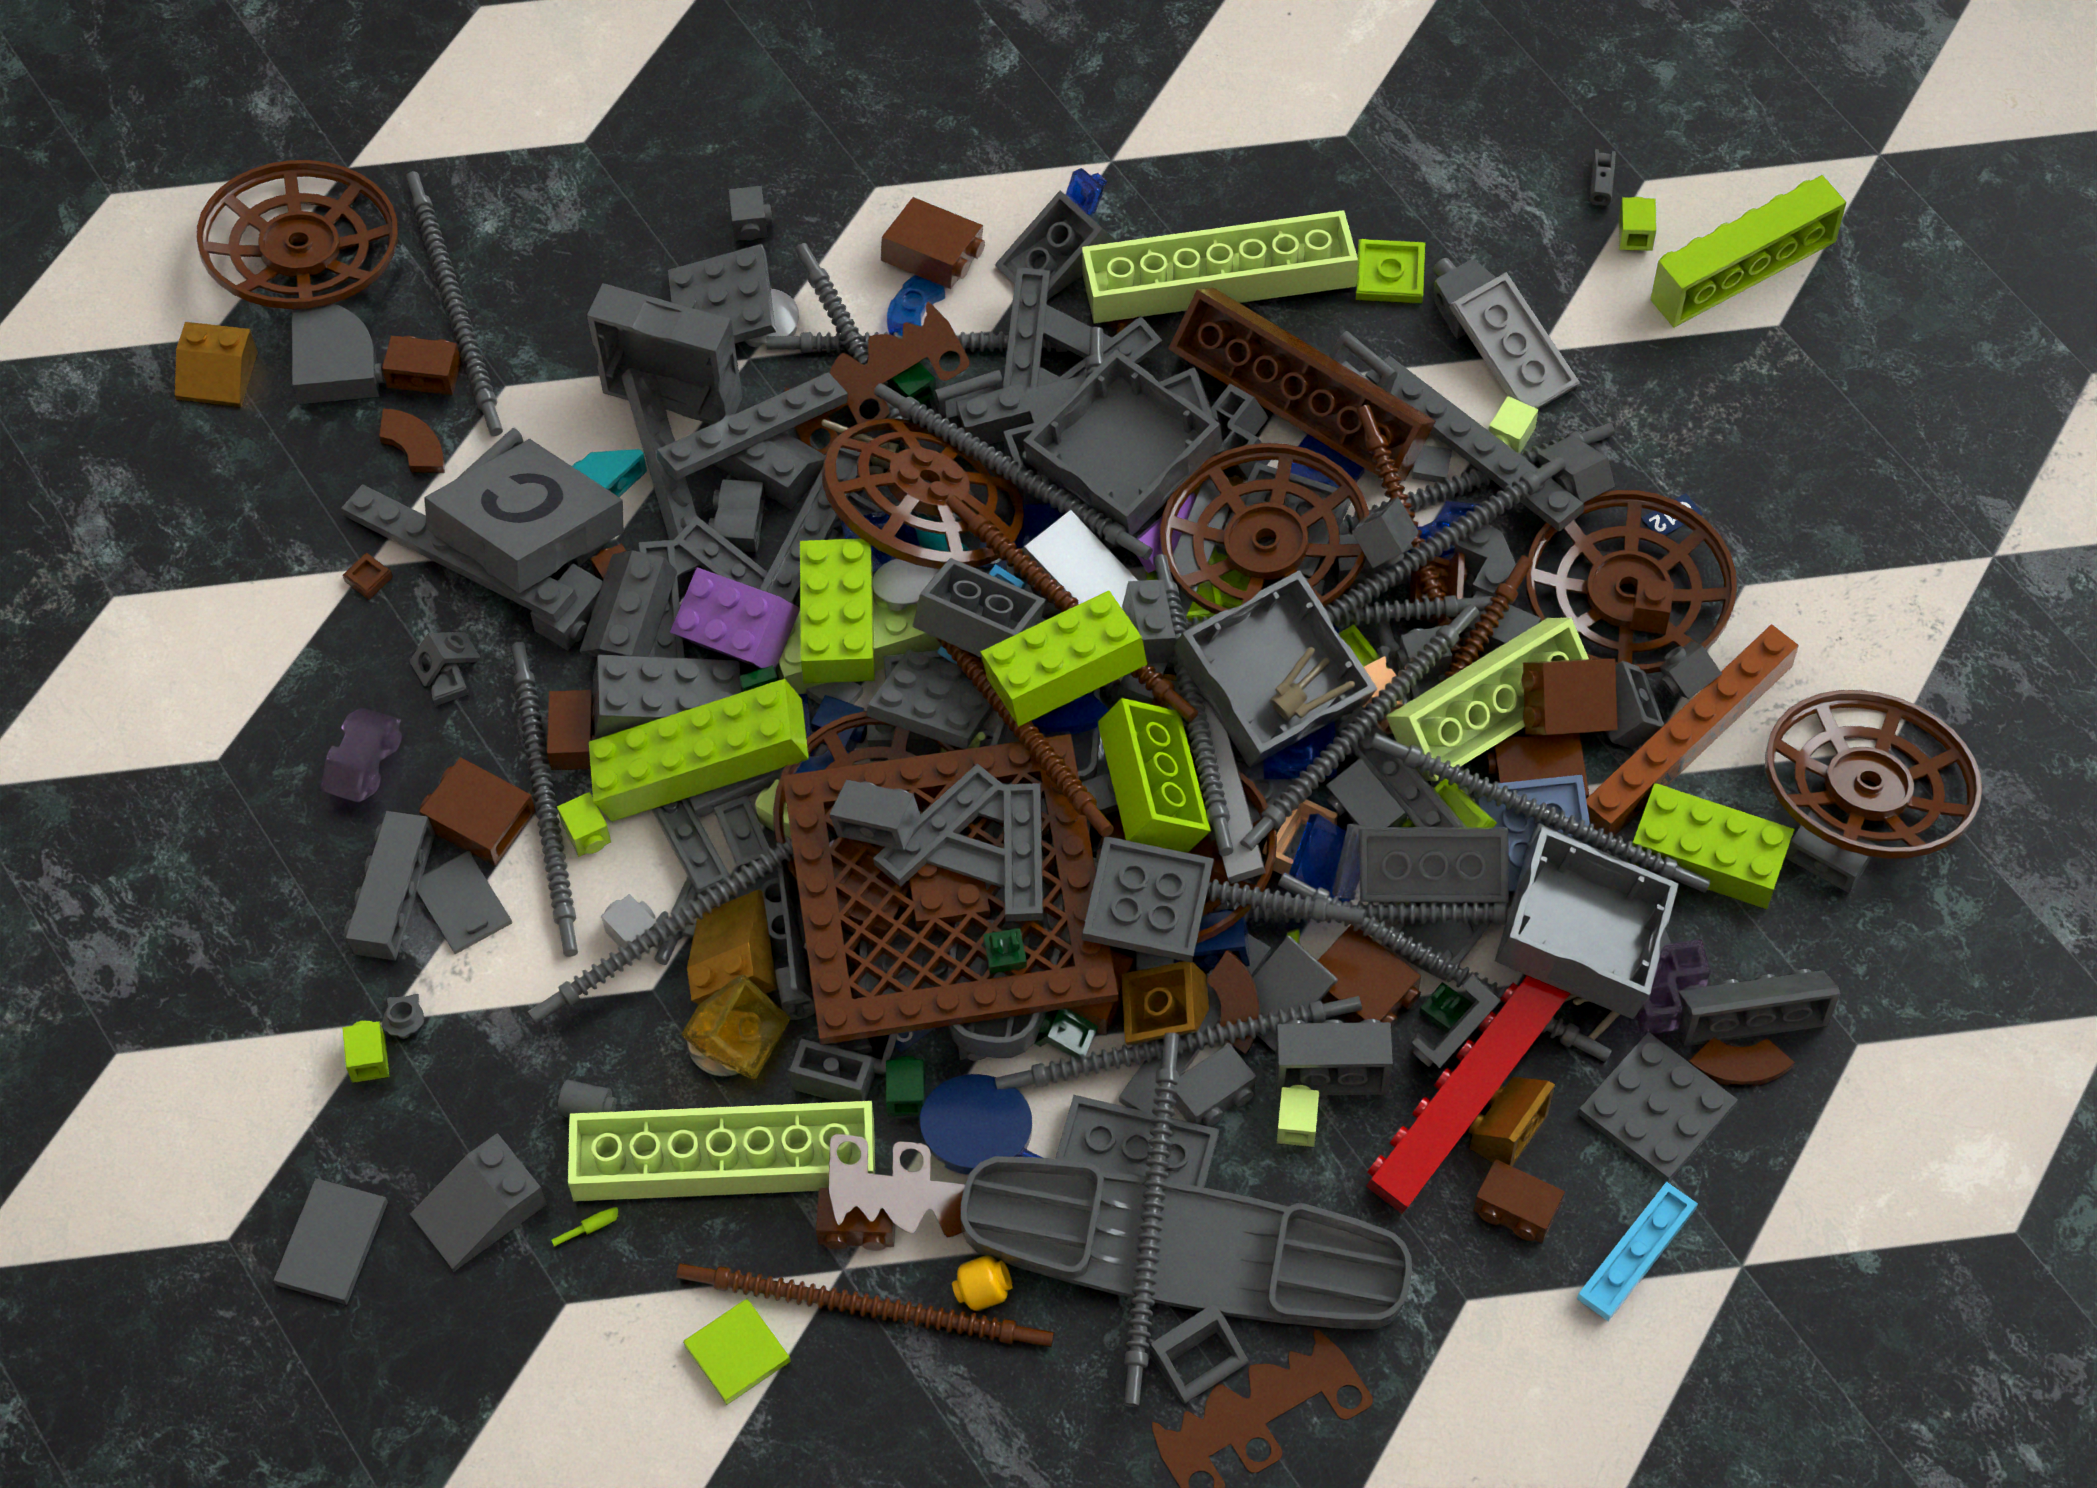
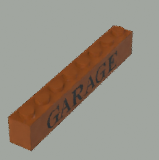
[1586,624,1799,837]

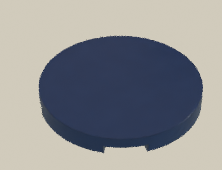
[920,1074,1032,1175]

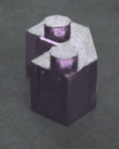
[320,707,402,803]
[1636,939,1711,1036]

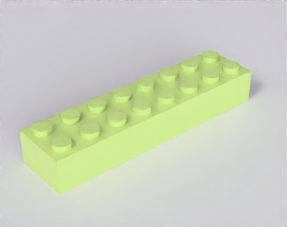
[1082,210,1358,323]
[568,1101,875,1201]

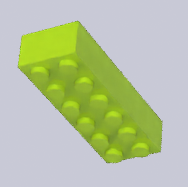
[1650,175,1847,328]
[589,679,809,822]

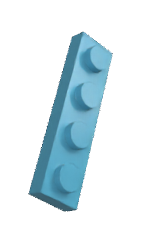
[1577,1181,1698,1322]

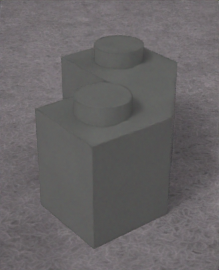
[1211,384,1271,481]
[1454,524,1516,598]

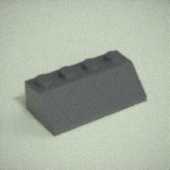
[1673,969,1840,1047]

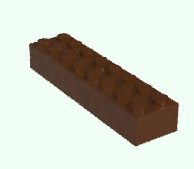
[1168,288,1436,481]

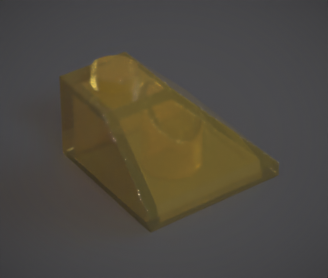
[681,975,791,1079]

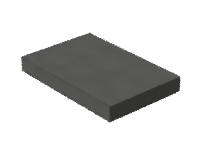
[273,1178,388,1305]

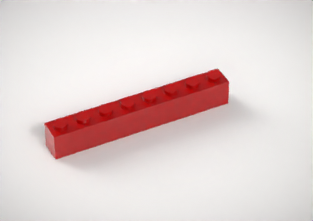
[1366,974,1571,1214]

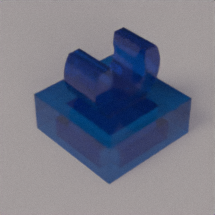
[1065,168,1107,215]

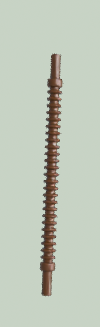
[1357,405,1463,663]
[946,495,1198,722]
[1342,556,1533,854]
[935,637,1114,837]
[677,1263,1054,1347]

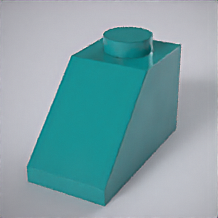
[572,449,647,497]

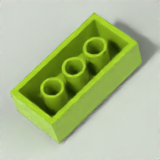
[800,539,875,684]
[980,590,1147,727]
[1097,698,1211,853]
[1628,783,1794,909]

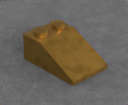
[687,889,777,1009]

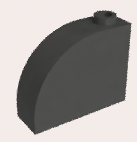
[292,304,385,404]

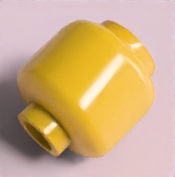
[952,1255,1012,1311]

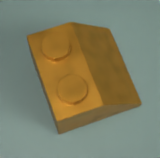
[175,322,258,407]
[1122,961,1209,1045]
[1469,1077,1555,1166]

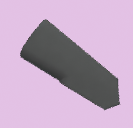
[760,861,816,1020]

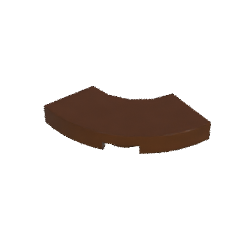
[379,408,445,473]
[1206,950,1260,1054]
[1688,1037,1795,1086]

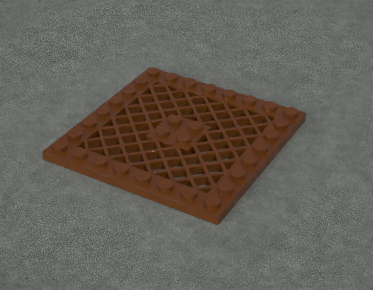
[783,734,1118,1045]

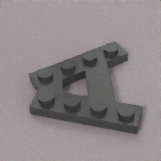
[1003,267,1162,390]
[639,516,800,658]
[873,763,1043,922]

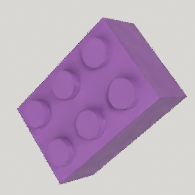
[670,567,800,670]

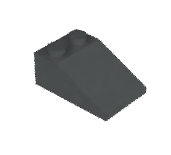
[995,190,1118,300]
[410,1133,547,1272]

